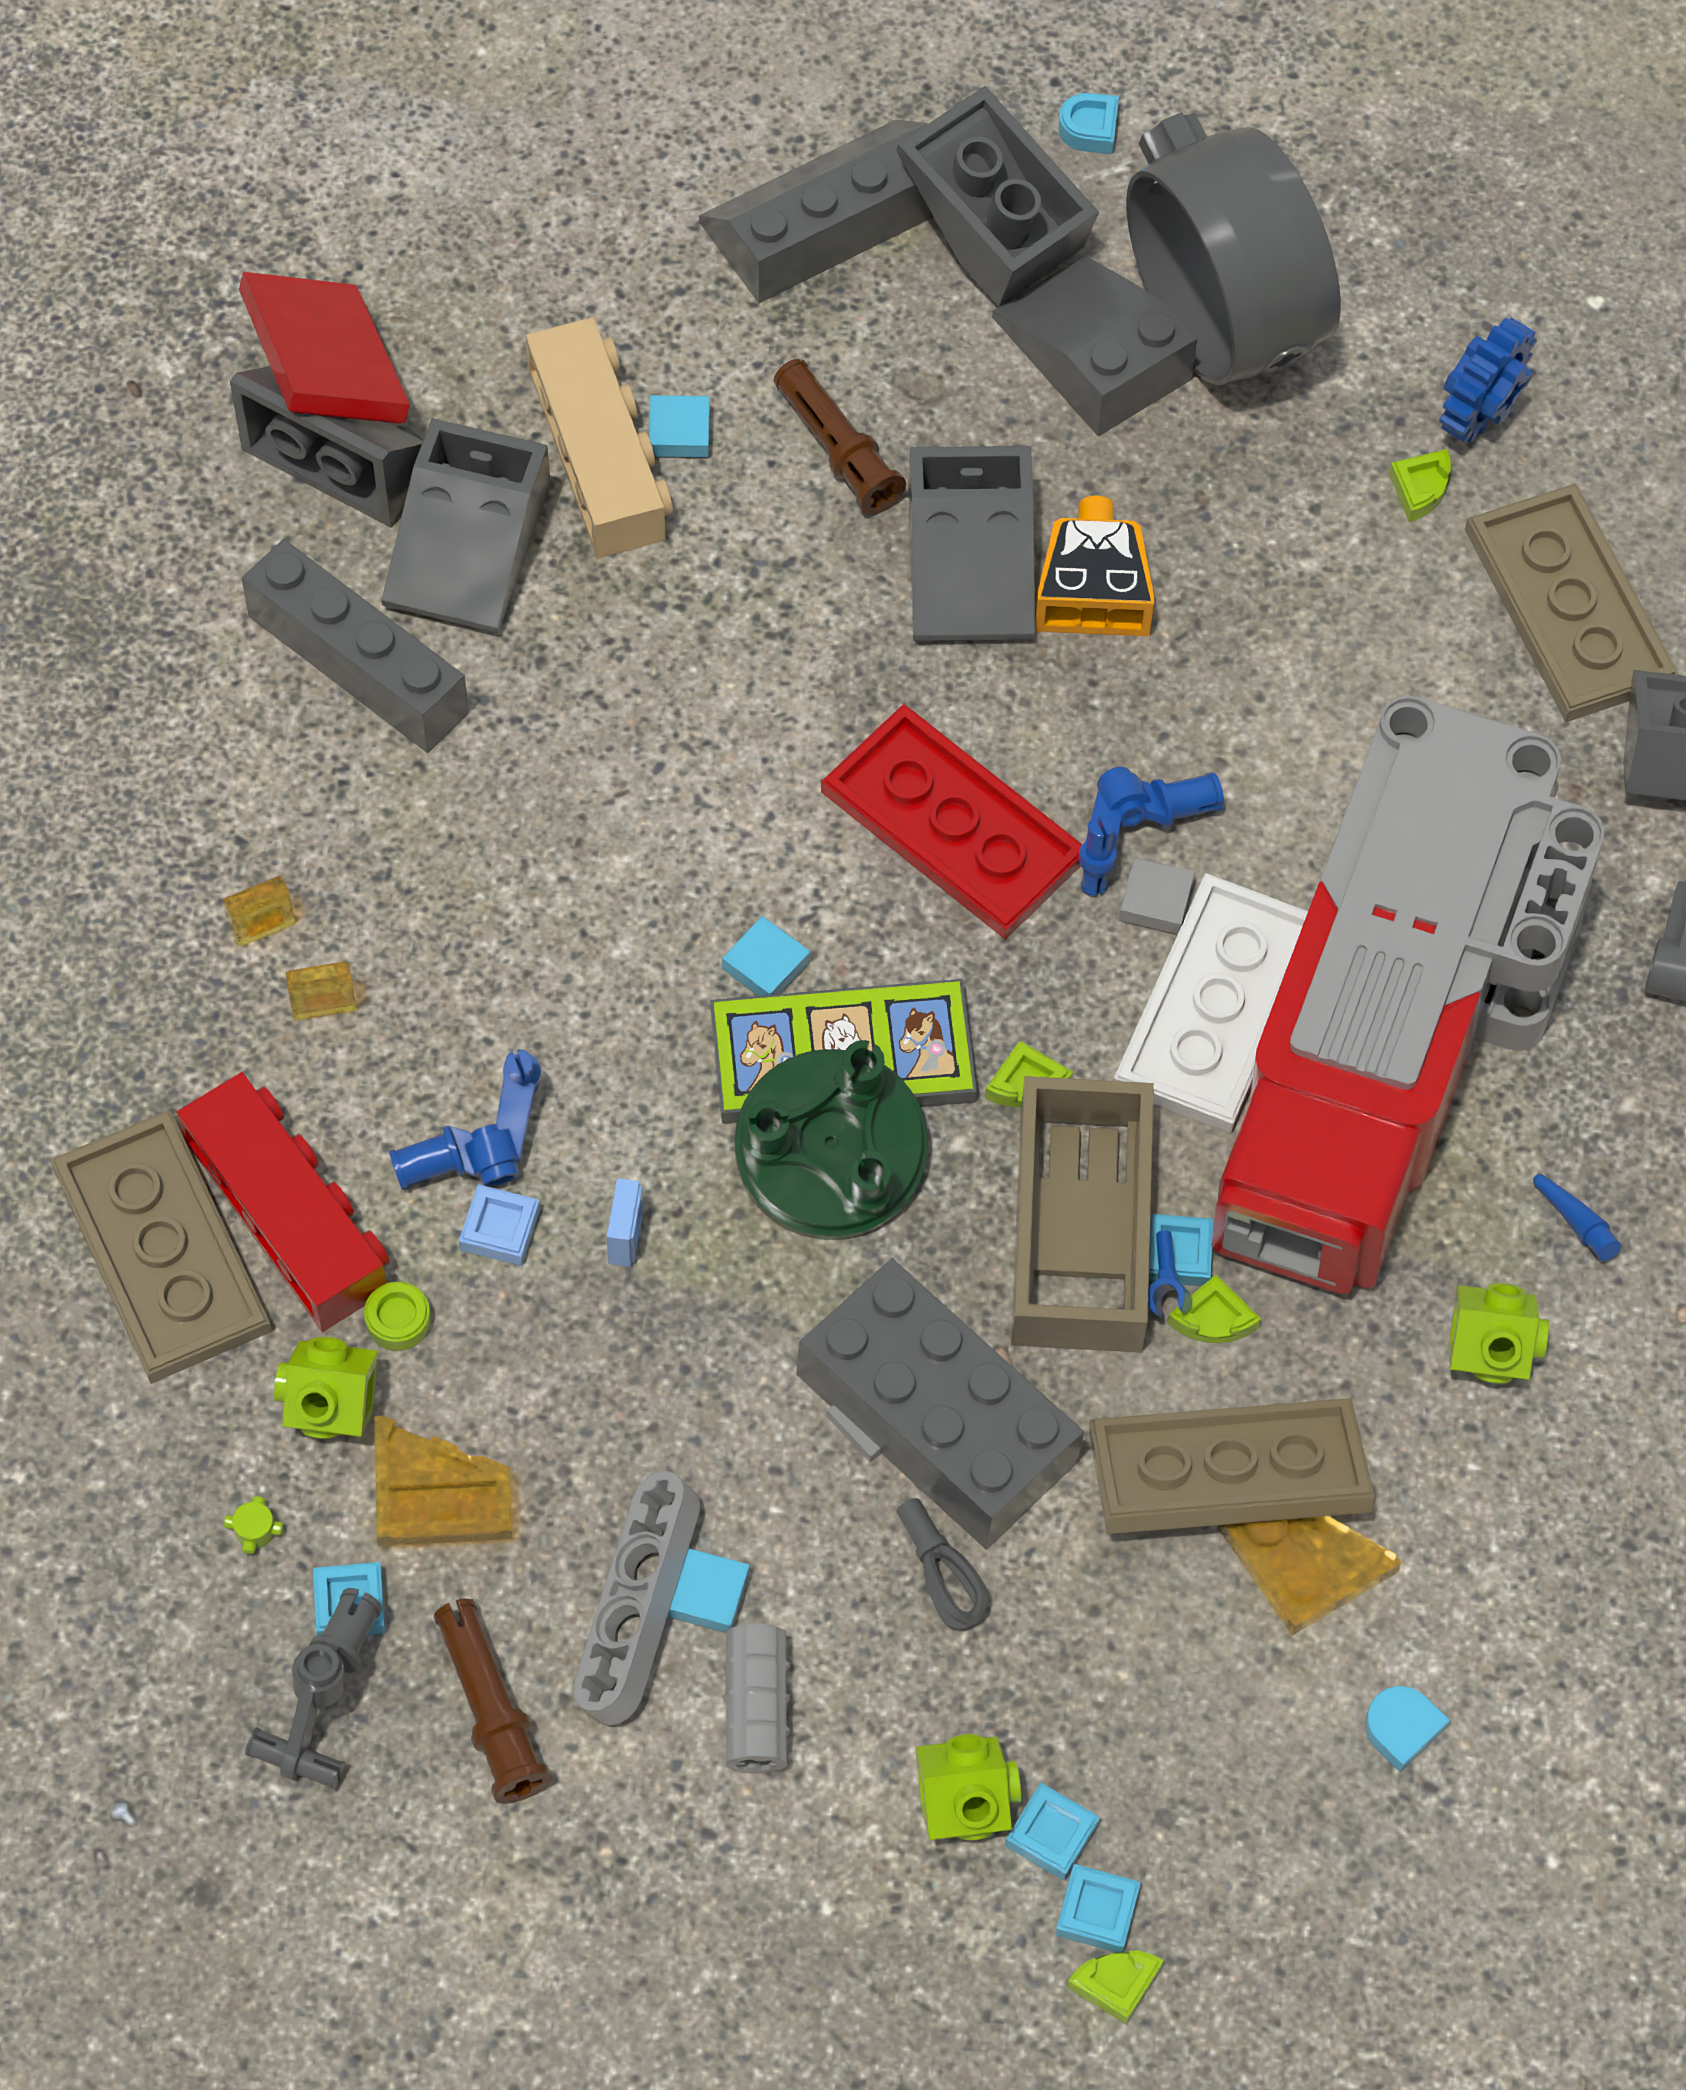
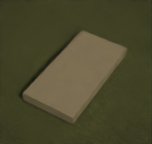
[1465,483,1679,722]
[50,1110,272,1384]
[1089,1398,1375,1534]

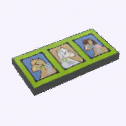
[710,979,977,1123]

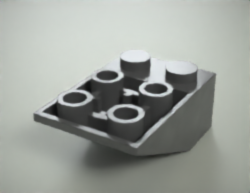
[381,418,551,633]
[908,446,1035,641]

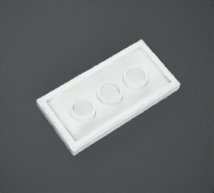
[1113,873,1308,1134]

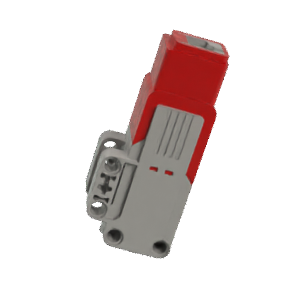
[1211,695,1604,1294]

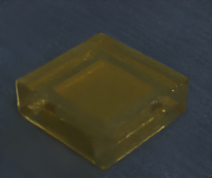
[222,875,295,946]
[285,961,357,1021]

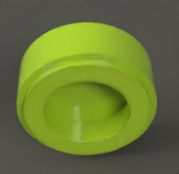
[364,1282,431,1351]

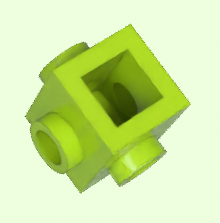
[1448,1283,1549,1383]
[274,1337,378,1438]
[915,1734,1021,1840]

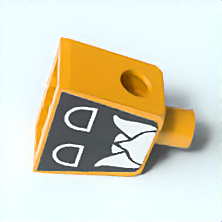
[1035,495,1154,636]

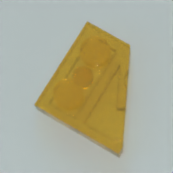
[375,1416,513,1546]
[1218,1516,1402,1636]

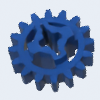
[1439,317,1537,443]

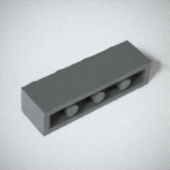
[241,538,469,753]

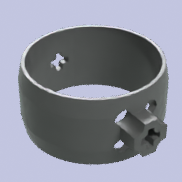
[1126,112,1341,385]

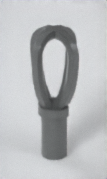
[896,1498,988,1629]

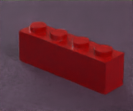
[176,1072,390,1333]

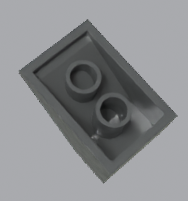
[896,86,1099,307]
[992,256,1197,437]

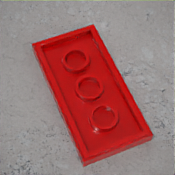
[239,271,410,424]
[821,704,1082,940]

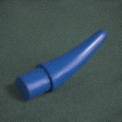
[1533,1174,1621,1261]

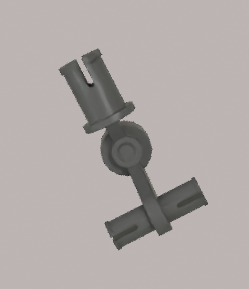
[245,1588,382,1790]

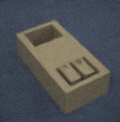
[1011,1076,1154,1353]

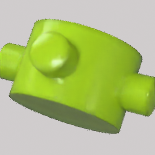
[224,1496,283,1554]

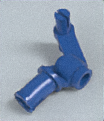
[1079,767,1224,896]
[389,1049,542,1190]

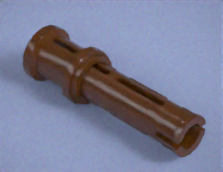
[773,359,906,515]
[433,1598,552,1804]

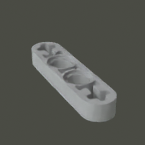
[573,1471,700,1725]

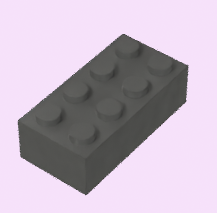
[796,1258,1084,1549]

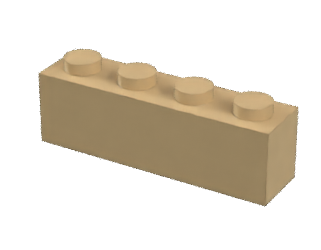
[525,317,673,559]

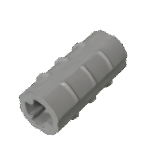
[723,1623,790,1773]

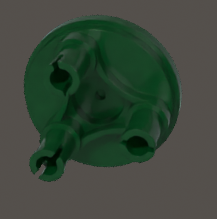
[735,1040,928,1240]

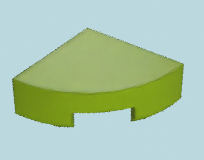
[1389,449,1451,522]
[985,1041,1074,1107]
[1167,1274,1261,1343]
[1067,1950,1164,2024]

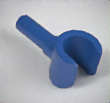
[1148,1230,1192,1318]

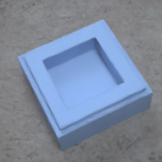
[607,1178,644,1267]
[459,1184,541,1266]

